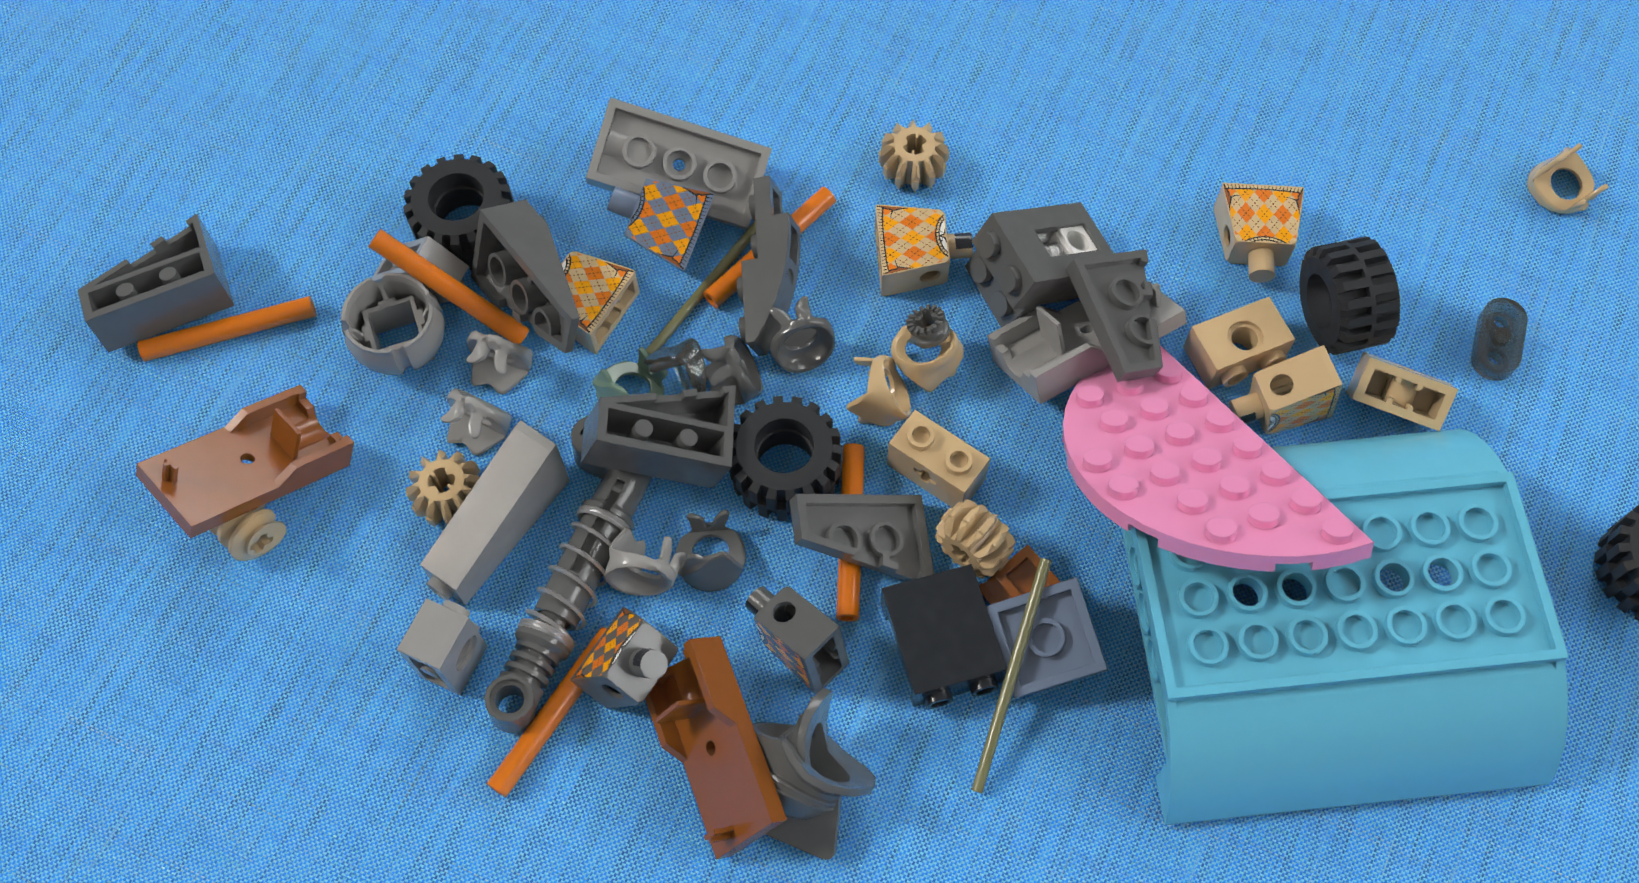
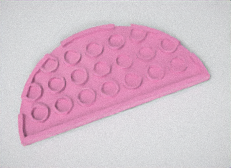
[1062,345,1374,572]

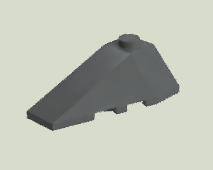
[471,199,580,353]

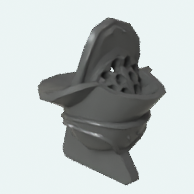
[753,688,876,860]

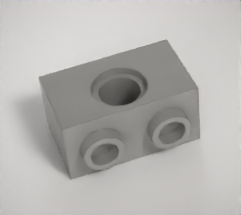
[396,598,488,696]

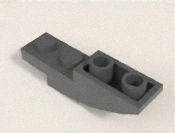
[737,176,801,356]

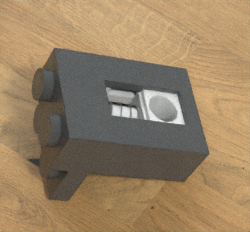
[965,202,1113,327]

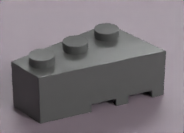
[78,214,234,352]
[581,385,736,489]

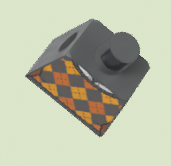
[745,586,849,694]
[570,607,678,708]

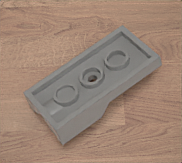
[586,97,772,230]
[987,283,1187,404]

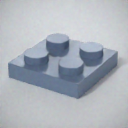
[986,577,1108,699]

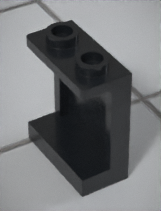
[880,564,1007,709]

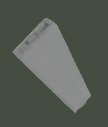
[420,420,570,605]

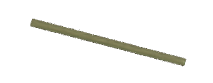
[646,221,756,358]
[971,558,1052,794]

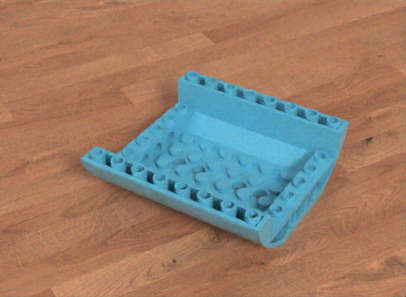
[1122,429,1569,825]

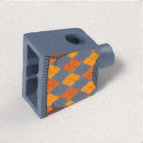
[607,178,715,272]

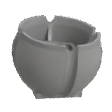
[341,273,445,375]

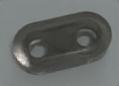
[1471,298,1528,381]

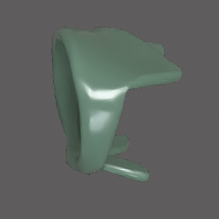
[592,347,668,401]

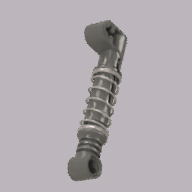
[484,416,653,734]

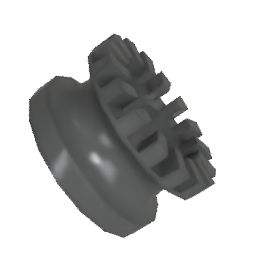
[906,304,950,348]

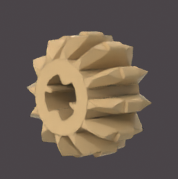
[879,119,949,193]
[406,449,480,527]
[935,499,1016,578]

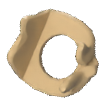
[1527,143,1609,214]
[891,325,963,392]
[846,355,911,426]

